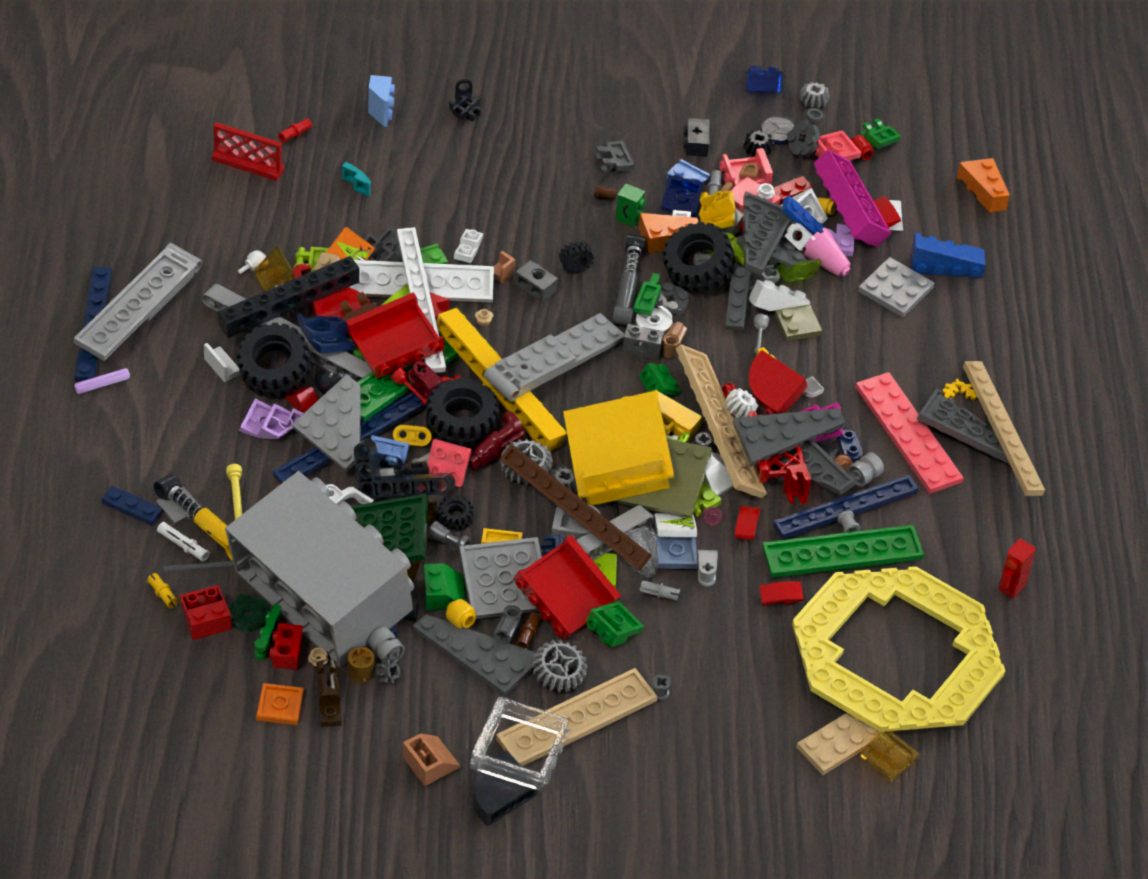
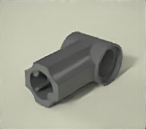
[494,605,522,644]

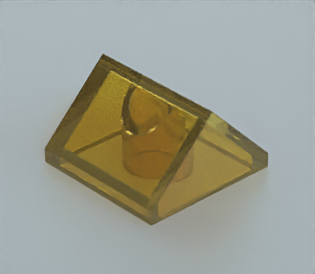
[253,246,294,292]

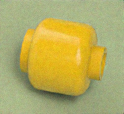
[446,599,476,628]

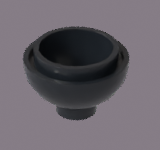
[315,371,345,396]

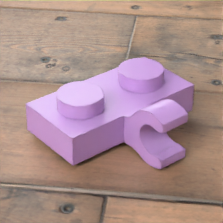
[828,224,854,257]

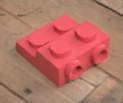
[813,130,862,160]

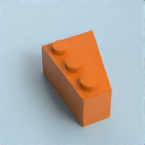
[638,213,698,253]

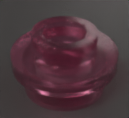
[703,507,723,525]

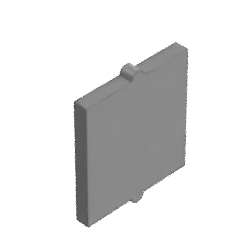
[156,486,201,524]

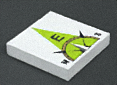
[654,513,697,537]

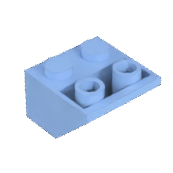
[368,75,395,127]

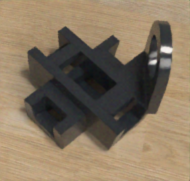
[449,79,482,122]

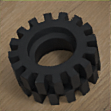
[559,241,594,274]
[438,495,473,532]

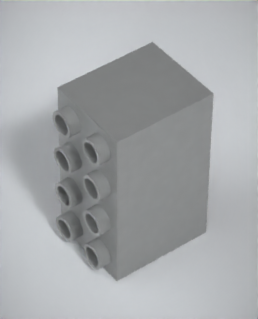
[225,471,414,668]

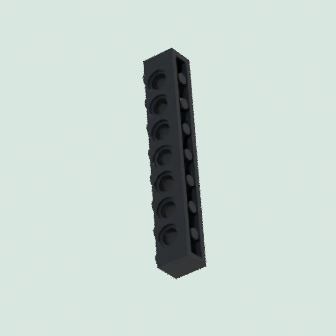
[218,256,360,338]

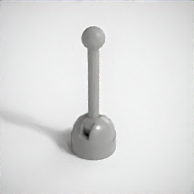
[754,314,769,354]

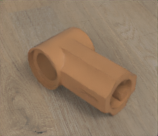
[661,322,687,358]

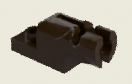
[316,659,342,727]

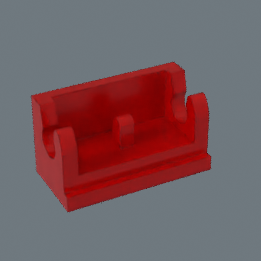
[783,463,811,505]

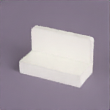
[204,343,241,382]

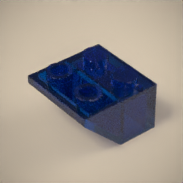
[745,66,783,92]

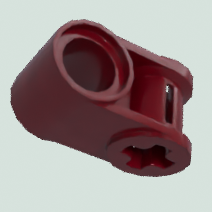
[407,361,444,398]

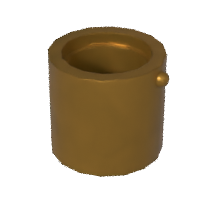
[348,647,374,683]

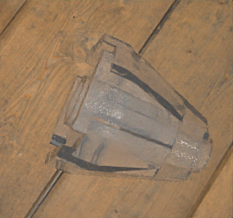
[622,526,659,578]

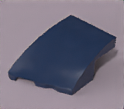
[296,314,355,353]

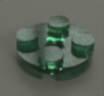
[229,594,269,632]

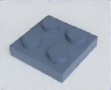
[655,533,697,569]

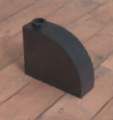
[473,750,538,827]

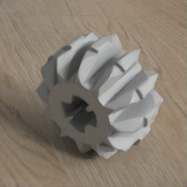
[800,81,829,109]

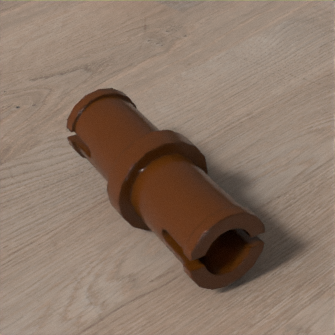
[516,613,541,649]

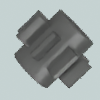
[375,658,400,684]

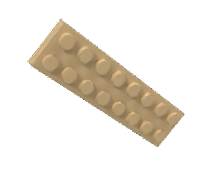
[496,668,657,766]

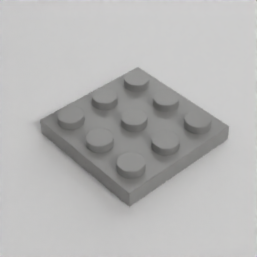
[858,257,934,317]

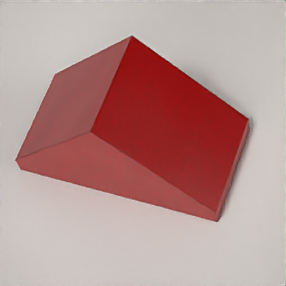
[285,387,318,413]

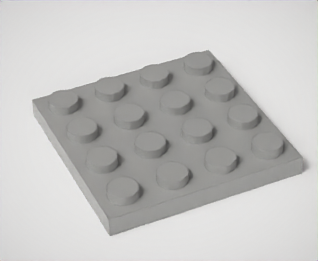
[459,537,542,619]

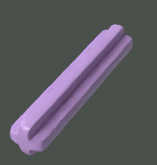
[74,368,130,394]

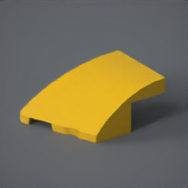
[699,191,736,229]

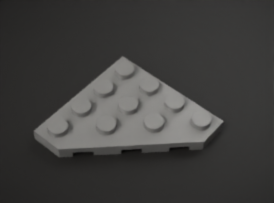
[292,374,361,472]

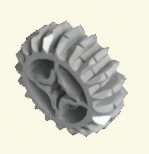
[500,438,553,486]
[532,639,587,693]

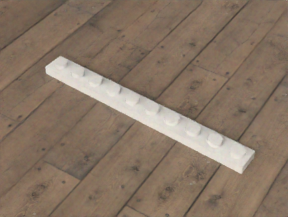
[397,227,446,373]

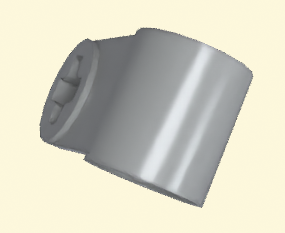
[697,550,718,587]

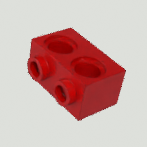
[269,623,303,670]

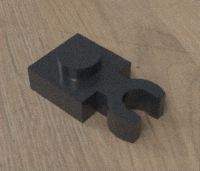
[393,461,429,475]

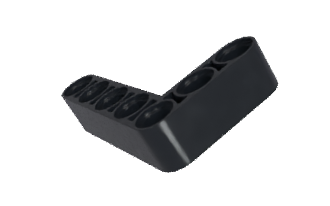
[354,438,455,498]

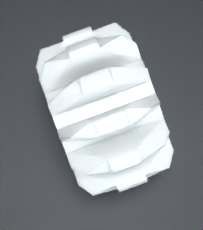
[725,388,758,418]

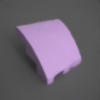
[239,399,304,439]

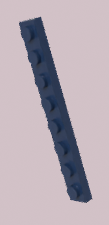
[74,266,112,382]
[773,475,919,540]

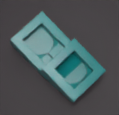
[342,162,371,197]

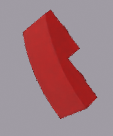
[873,196,902,227]
[735,506,760,540]
[759,582,804,606]

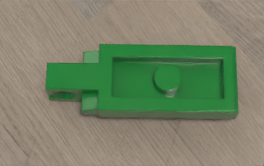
[633,273,662,317]

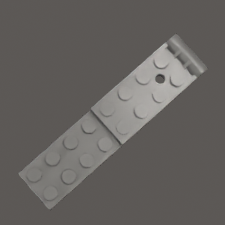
[73,243,203,361]
[483,313,625,401]

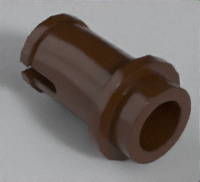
[594,184,617,200]

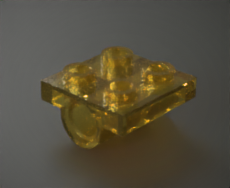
[861,731,920,782]

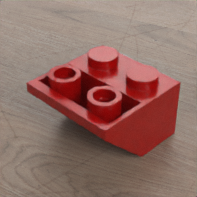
[180,585,231,640]

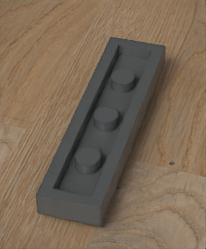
[725,266,751,331]

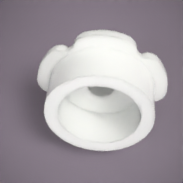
[757,183,775,200]

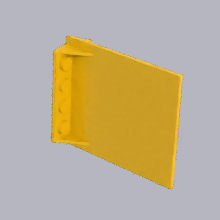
[563,390,674,505]

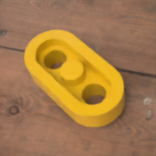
[393,425,432,446]

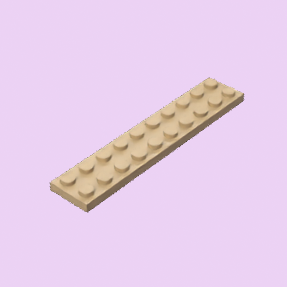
[676,344,767,498]

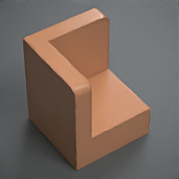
[493,251,516,284]

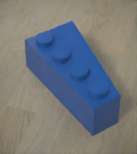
[910,232,985,278]

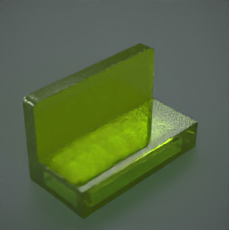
[777,259,822,282]

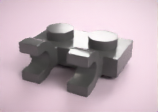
[595,140,634,173]

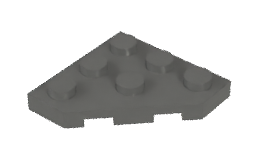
[736,232,810,271]

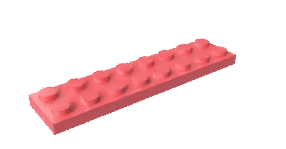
[855,372,963,494]

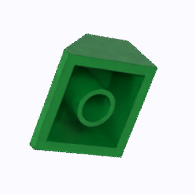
[423,563,465,610]

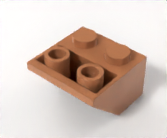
[402,733,460,786]

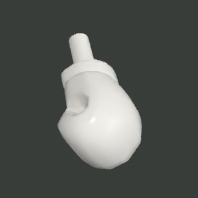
[238,250,268,274]

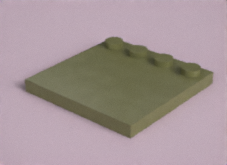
[616,439,712,518]

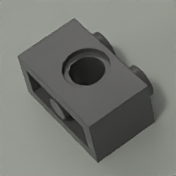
[515,260,558,303]
[622,324,664,360]

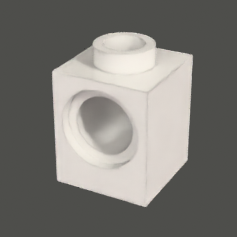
[785,223,813,252]

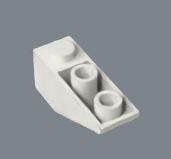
[749,280,810,311]

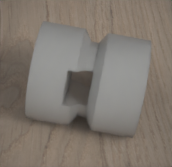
[848,452,884,487]
[367,626,405,661]

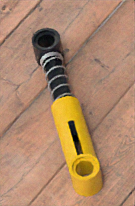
[153,473,233,561]

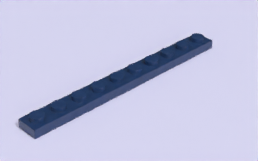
[273,389,426,484]

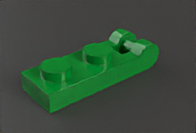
[254,604,282,660]

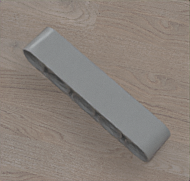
[576,505,655,560]

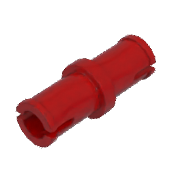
[278,118,312,143]

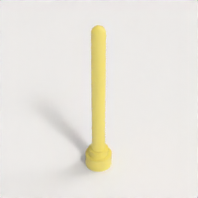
[226,464,242,520]

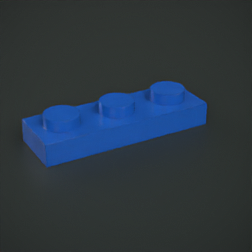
[782,195,825,235]

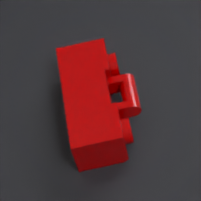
[998,538,1036,599]

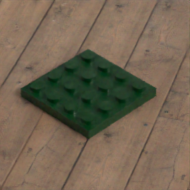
[351,494,428,562]

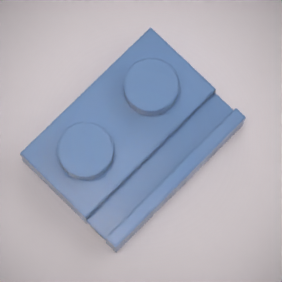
[666,159,710,194]

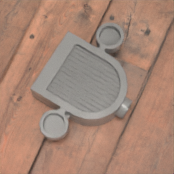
[551,496,600,541]

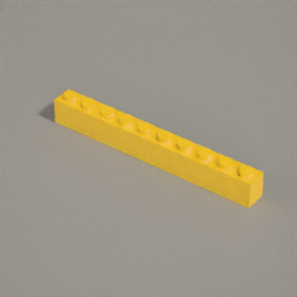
[436,308,567,451]

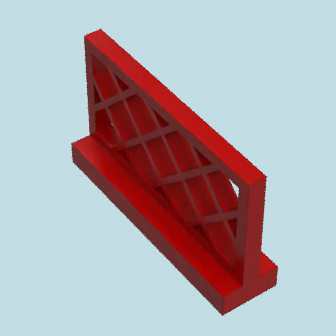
[212,122,285,181]
[748,411,804,483]

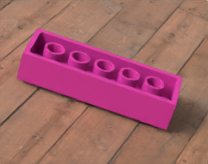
[813,149,892,248]

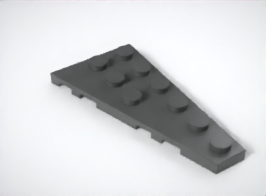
[917,388,1011,466]
[732,408,846,467]
[413,614,536,697]

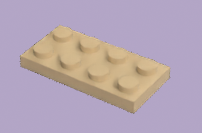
[796,713,886,775]

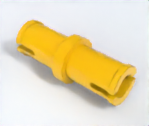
[147,573,179,609]

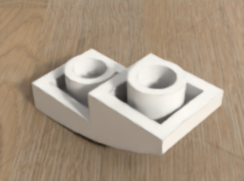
[454,229,483,263]

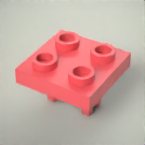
[427,439,472,487]

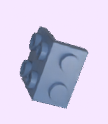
[363,435,410,468]

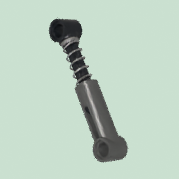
[612,234,646,326]

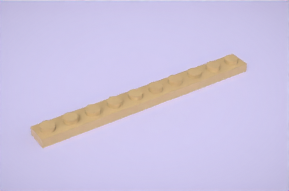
[963,361,1045,496]

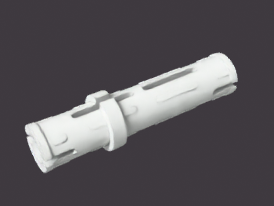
[157,522,210,562]

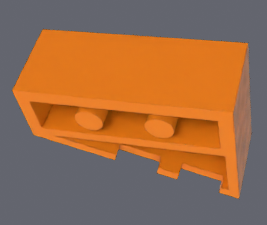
[957,158,1010,212]

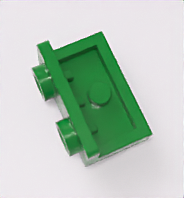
[639,363,681,396]

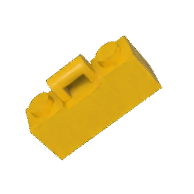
[655,390,702,441]

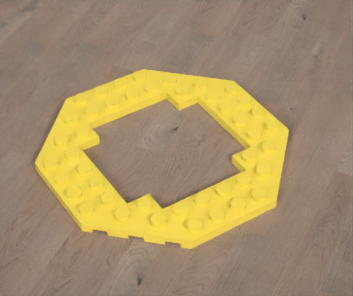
[792,566,1005,732]

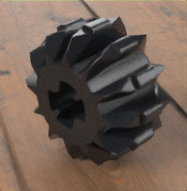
[743,129,774,157]

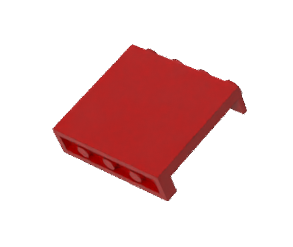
[346,292,445,379]
[513,535,621,641]

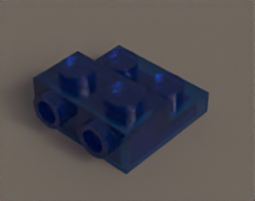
[661,175,704,217]

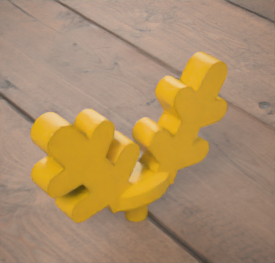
[942,379,977,400]

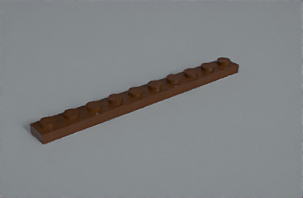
[500,444,652,571]

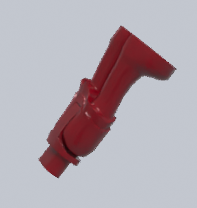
[468,411,526,470]

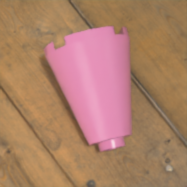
[801,228,851,277]

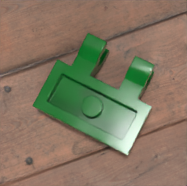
[858,118,901,149]

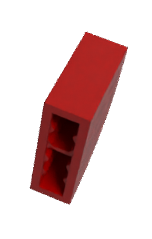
[310,287,370,318]
[749,350,808,415]

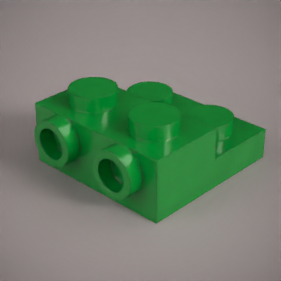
[586,601,644,647]

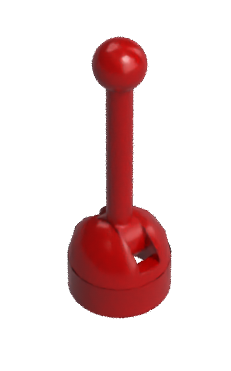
[391,367,427,406]

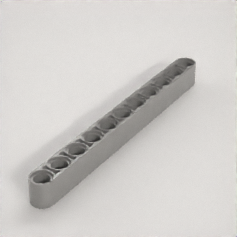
[202,284,372,382]

